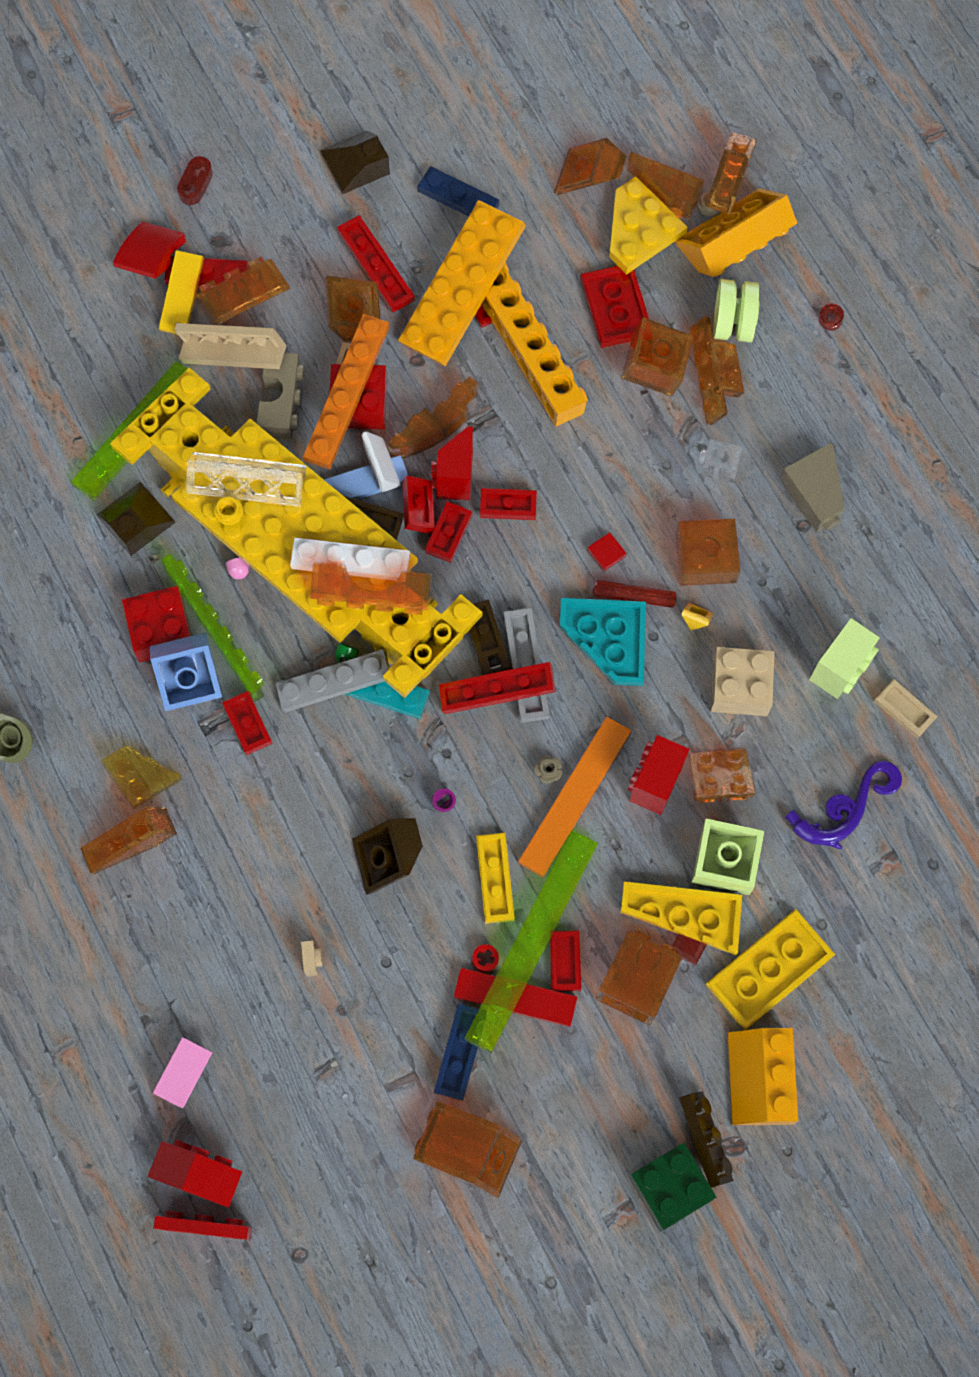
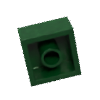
[628,1142,717,1232]

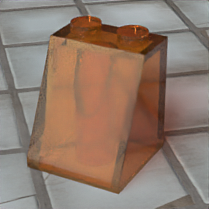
[595,930,682,1026]
[413,1101,523,1198]

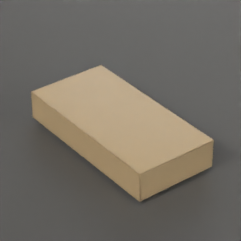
[873,679,938,739]

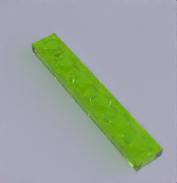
[71,361,187,501]
[161,554,265,702]

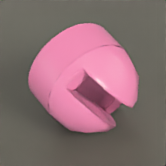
[225,557,250,579]

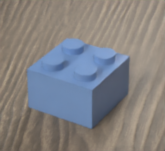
[150,633,222,711]

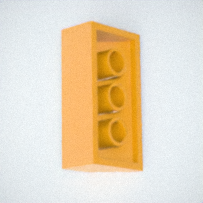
[675,188,797,277]

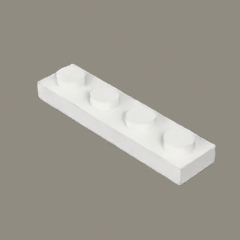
[290,538,410,582]

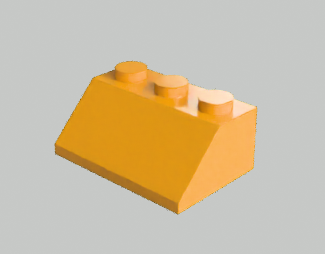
[727,1028,798,1126]

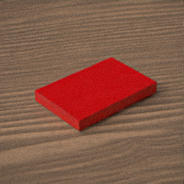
[580,266,653,348]

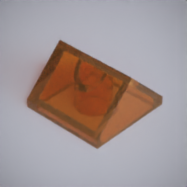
[325,275,380,342]

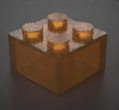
[621,317,694,397]
[676,518,740,586]

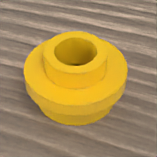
[214,497,243,525]

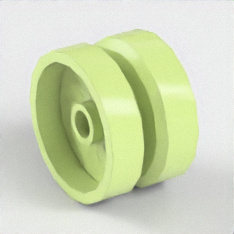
[713,279,759,343]

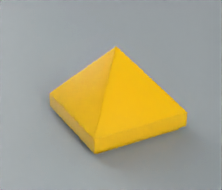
[682,603,713,631]

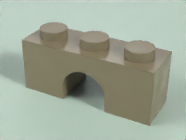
[257,353,305,440]

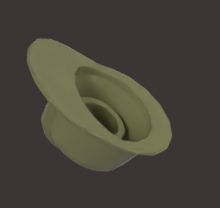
[0,713,34,763]

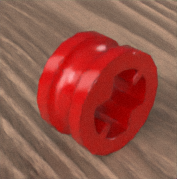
[472,944,499,973]

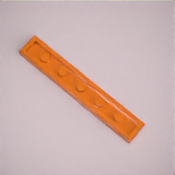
[518,717,632,878]

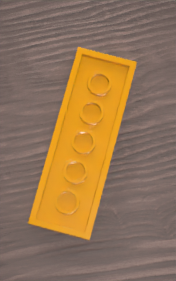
[398,200,526,367]

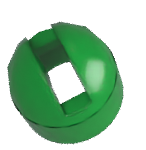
[334,642,359,663]

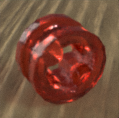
[819,303,844,331]

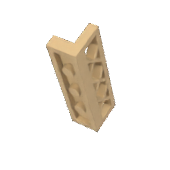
[174,323,286,369]

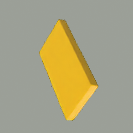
[705,909,835,1031]

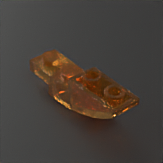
[388,376,478,459]

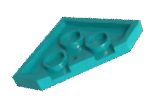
[560,598,646,686]

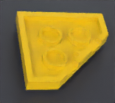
[609,176,688,275]

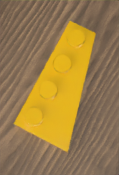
[620,881,742,955]

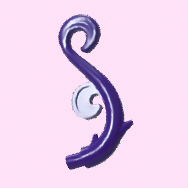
[785,761,902,849]

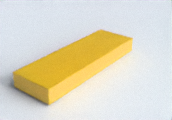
[159,251,204,335]
[476,833,515,924]

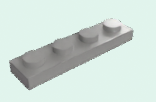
[504,608,550,723]
[276,649,390,713]

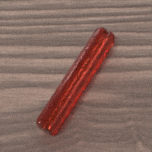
[593,580,676,608]

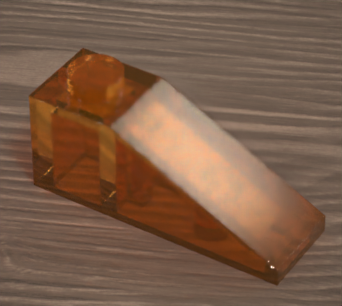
[705,132,757,214]
[627,152,704,220]
[80,807,177,874]

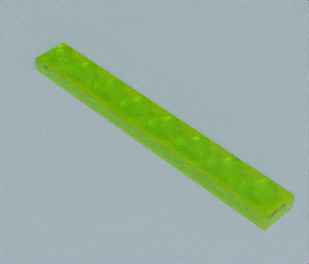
[465,831,598,1054]

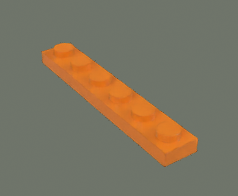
[303,314,390,470]

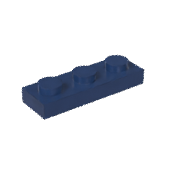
[417,166,499,217]
[434,1004,487,1102]

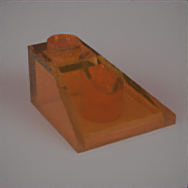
[554,138,627,195]

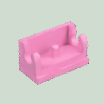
[152,1037,212,1109]

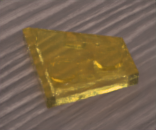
[102,745,181,809]

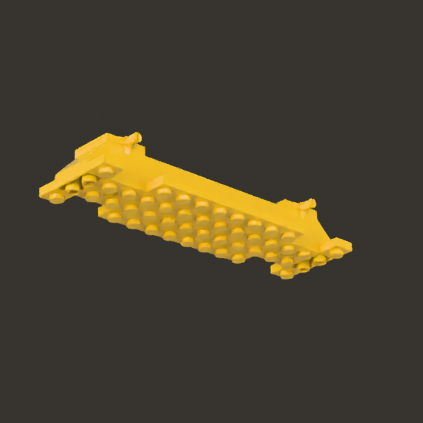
[110,368,482,698]

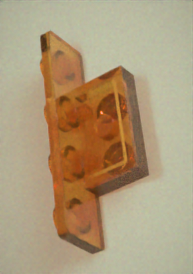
[690,316,745,425]

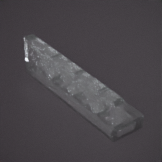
[186,452,307,507]

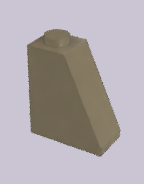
[780,443,844,533]

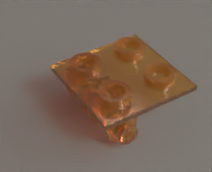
[689,749,756,804]

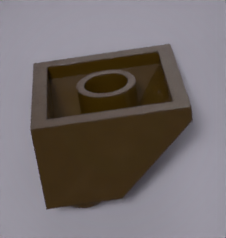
[320,130,390,194]
[96,482,175,556]
[352,818,423,895]

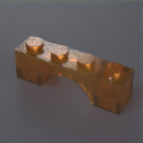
[310,562,433,615]

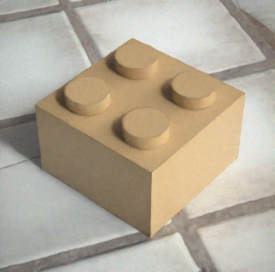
[710,647,775,716]

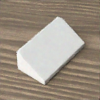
[362,432,400,492]

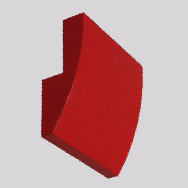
[113,221,186,279]

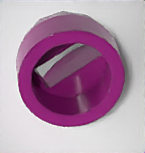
[431,788,456,812]

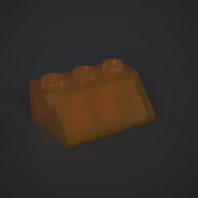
[195,256,290,325]

